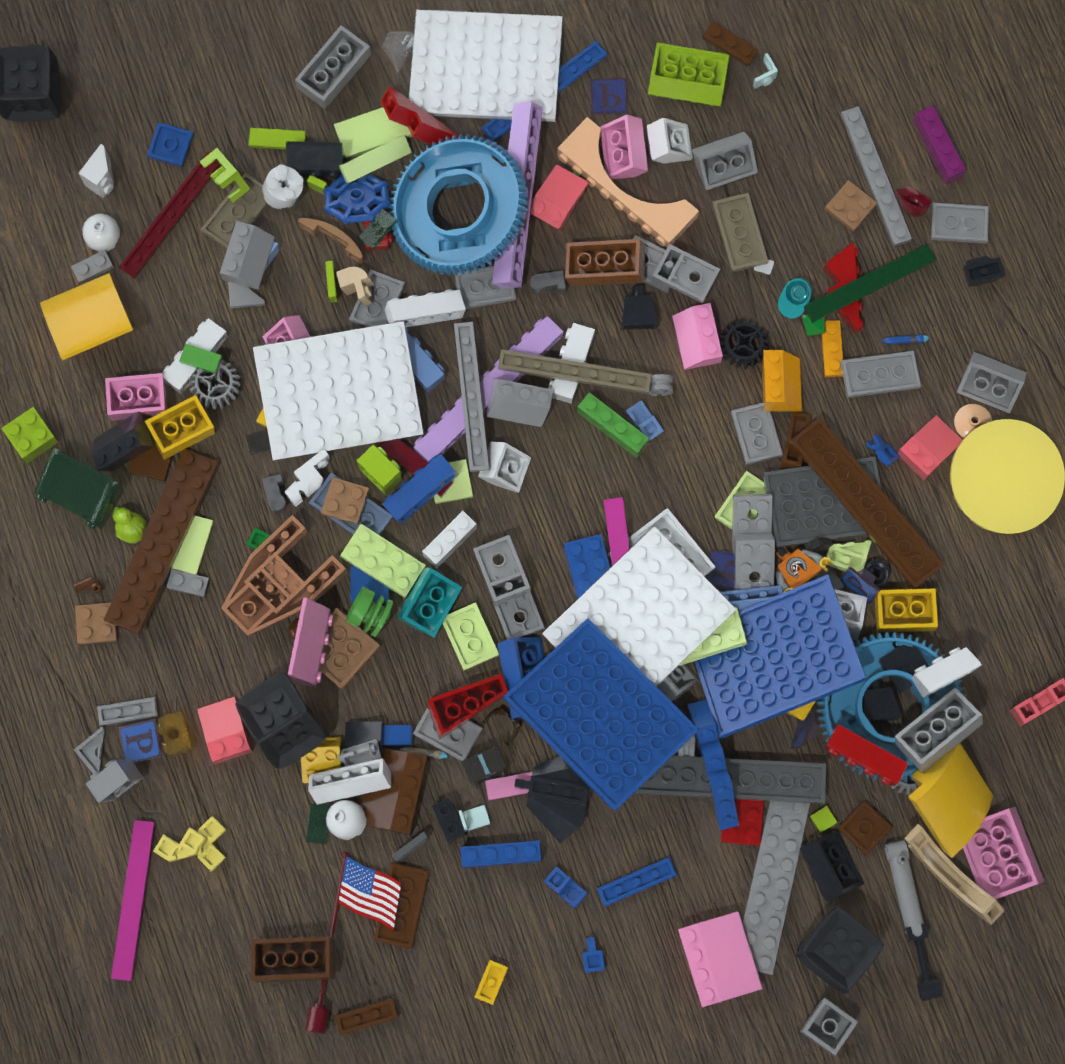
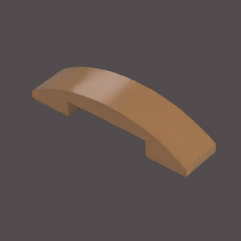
[298,218,364,265]

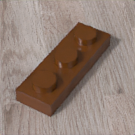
[702,21,759,67]
[335,998,398,1036]

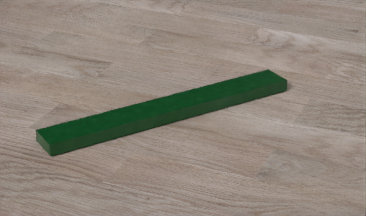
[804,244,936,323]

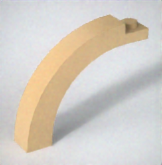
[904,824,1004,925]

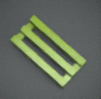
[325,261,337,303]

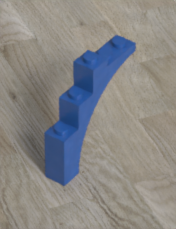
[687,700,739,830]

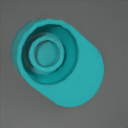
[778,278,813,318]

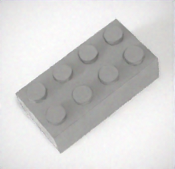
[295,25,371,110]
[895,688,983,773]

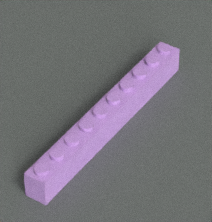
[492,101,543,289]
[414,316,563,462]

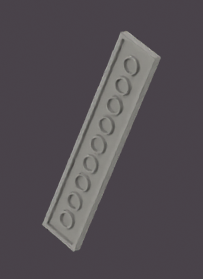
[742,801,810,975]

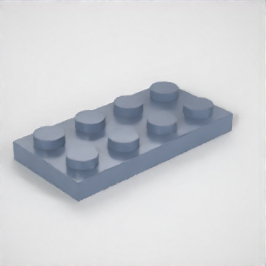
[309,473,393,536]

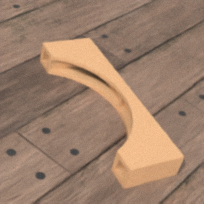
[557,117,699,248]

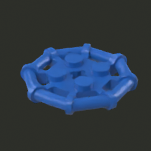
[323,173,391,225]

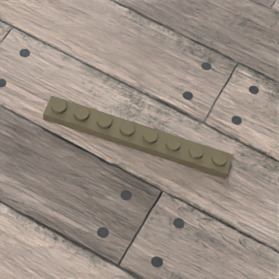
[498,349,652,394]

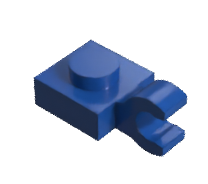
[866,434,900,467]
[582,937,605,973]

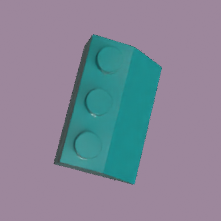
[396,568,462,638]

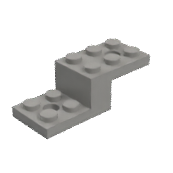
[633,235,720,303]
[732,494,775,590]
[473,535,545,640]

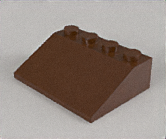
[358,749,428,836]

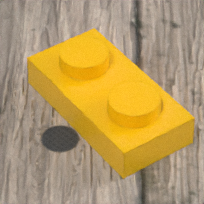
[475,960,508,1005]

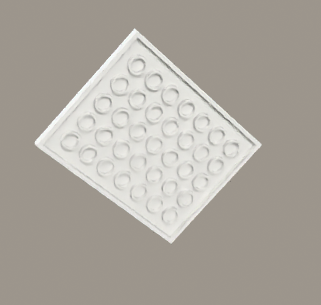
[409,10,563,122]
[253,321,424,460]
[542,526,736,687]

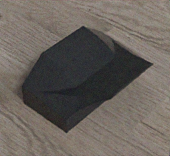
[963,256,1005,286]

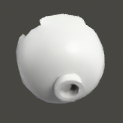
[82,214,121,252]
[326,800,367,840]

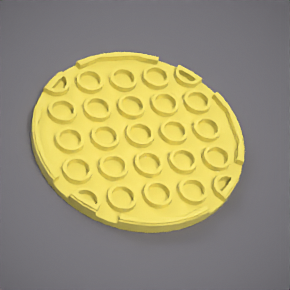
[950,419,1065,534]

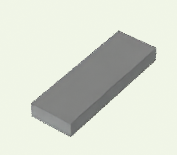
[97,697,158,726]

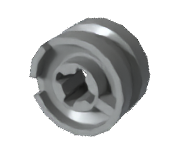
[648,374,673,396]
[677,735,695,757]

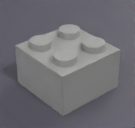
[86,758,143,803]
[800,998,858,1055]

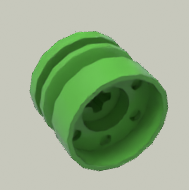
[345,586,393,637]

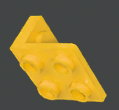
[301,737,341,783]

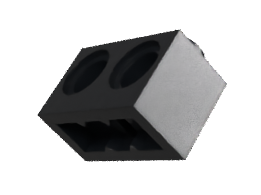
[432,798,466,844]

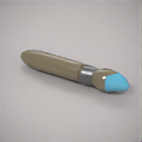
[400,747,448,759]

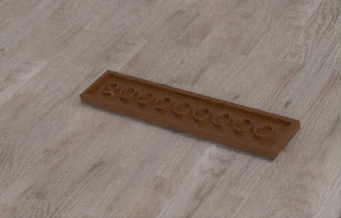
[790,417,944,589]
[103,449,219,635]

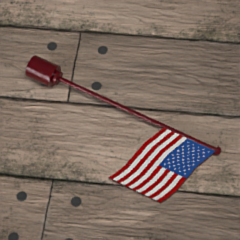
[305,852,401,1034]

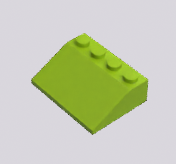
[648,43,729,106]

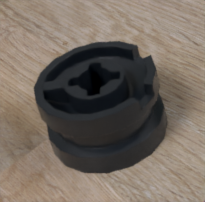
[861,560,890,589]

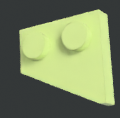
[826,540,871,576]

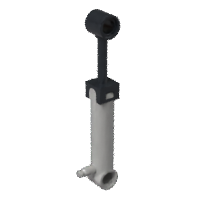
[885,840,942,1001]

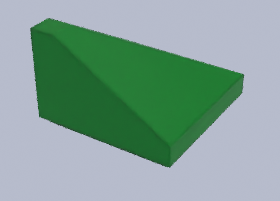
[803,315,825,336]

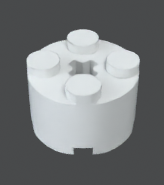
[262,165,303,209]

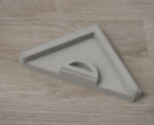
[228,282,265,309]
[74,727,105,774]

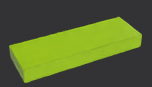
[249,128,306,150]

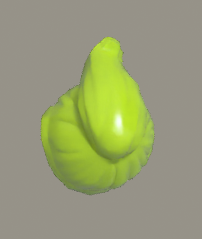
[112,507,148,544]

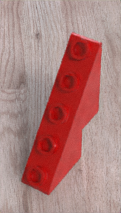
[381,86,459,145]
[824,242,863,334]

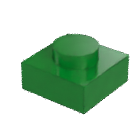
[246,528,270,550]

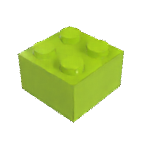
[1,407,58,464]
[357,445,402,496]

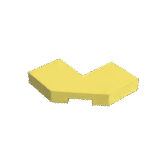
[197,816,226,872]
[153,827,207,862]

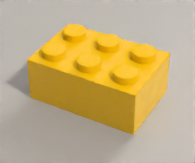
[145,395,215,460]
[874,589,938,632]

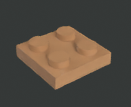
[824,180,877,232]
[321,477,369,525]
[75,602,117,645]

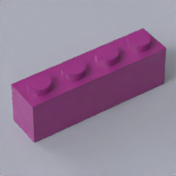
[913,106,966,185]

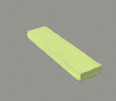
[339,135,412,183]

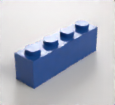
[383,454,459,524]
[460,841,541,869]

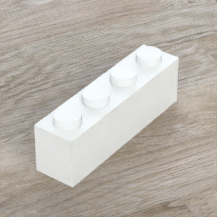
[385,289,466,327]
[162,318,228,395]
[548,323,595,404]
[308,758,391,804]

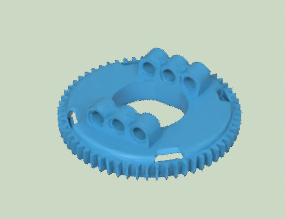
[389,134,529,276]
[816,632,967,783]

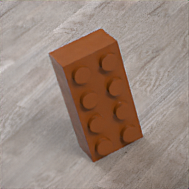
[565,239,645,286]

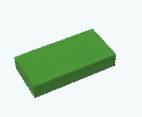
[179,344,222,374]

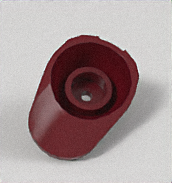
[895,187,931,217]

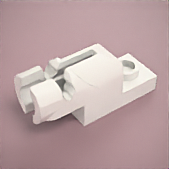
[284,449,330,507]

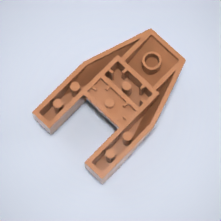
[221,515,347,636]

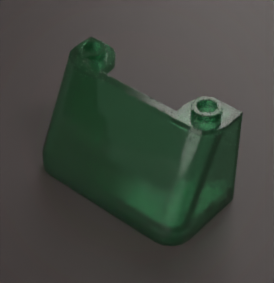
[34,448,124,530]

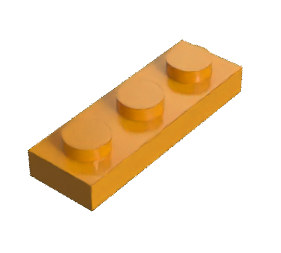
[821,320,843,378]

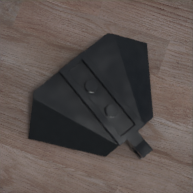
[514,756,590,843]

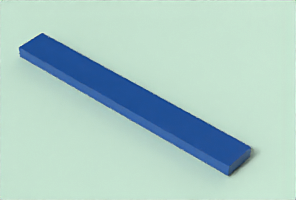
[482,41,608,142]

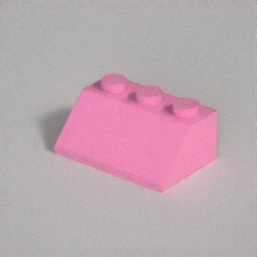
[600,115,648,179]
[672,303,723,370]
[263,315,310,345]
[105,373,168,421]

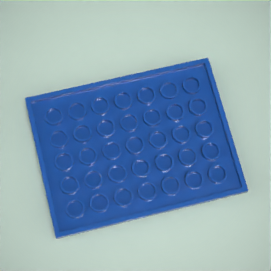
[694,575,867,739]
[503,618,699,812]

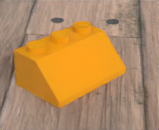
[762,350,802,411]

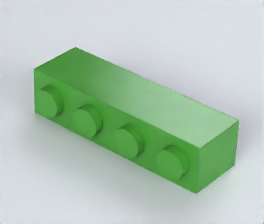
[577,393,649,458]

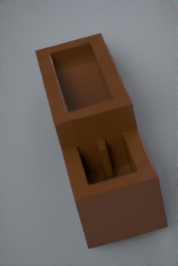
[780,411,811,470]

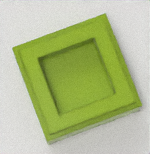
[307,175,327,195]
[810,806,837,833]

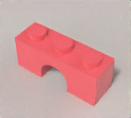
[1010,678,1065,727]

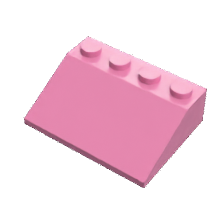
[288,597,334,688]
[963,807,1044,899]
[678,911,763,1007]

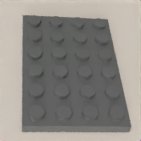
[762,457,882,548]

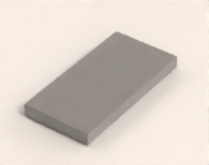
[840,351,921,398]

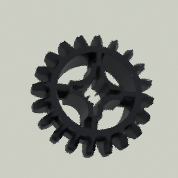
[719,318,770,369]

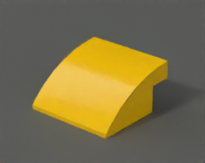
[40,273,133,361]
[908,743,993,858]

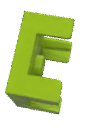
[200,148,250,203]

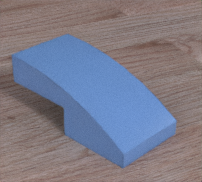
[625,400,663,441]

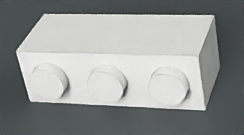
[422,511,477,569]

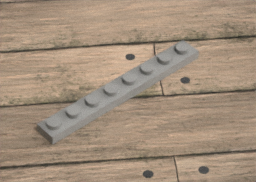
[841,106,912,247]
[454,322,489,472]

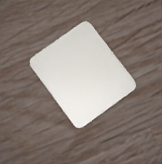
[754,260,774,275]

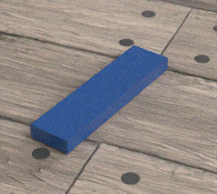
[597,857,677,907]

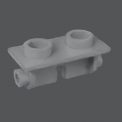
[338,739,381,767]

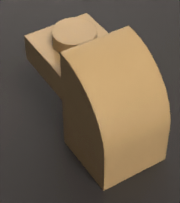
[336,267,374,306]

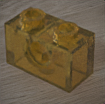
[156,711,194,757]

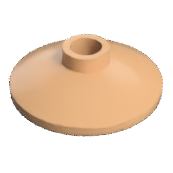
[954,404,992,438]

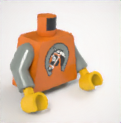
[776,546,834,593]

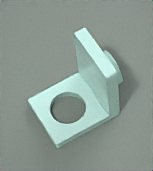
[753,53,778,89]
[459,805,490,832]

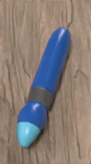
[882,334,929,344]

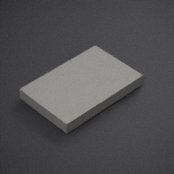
[931,203,989,244]
[454,266,516,309]
[349,269,405,328]
[731,403,783,465]
[413,707,483,763]

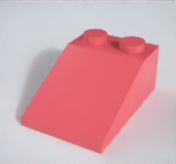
[530,164,589,231]
[897,415,962,481]
[197,697,252,764]

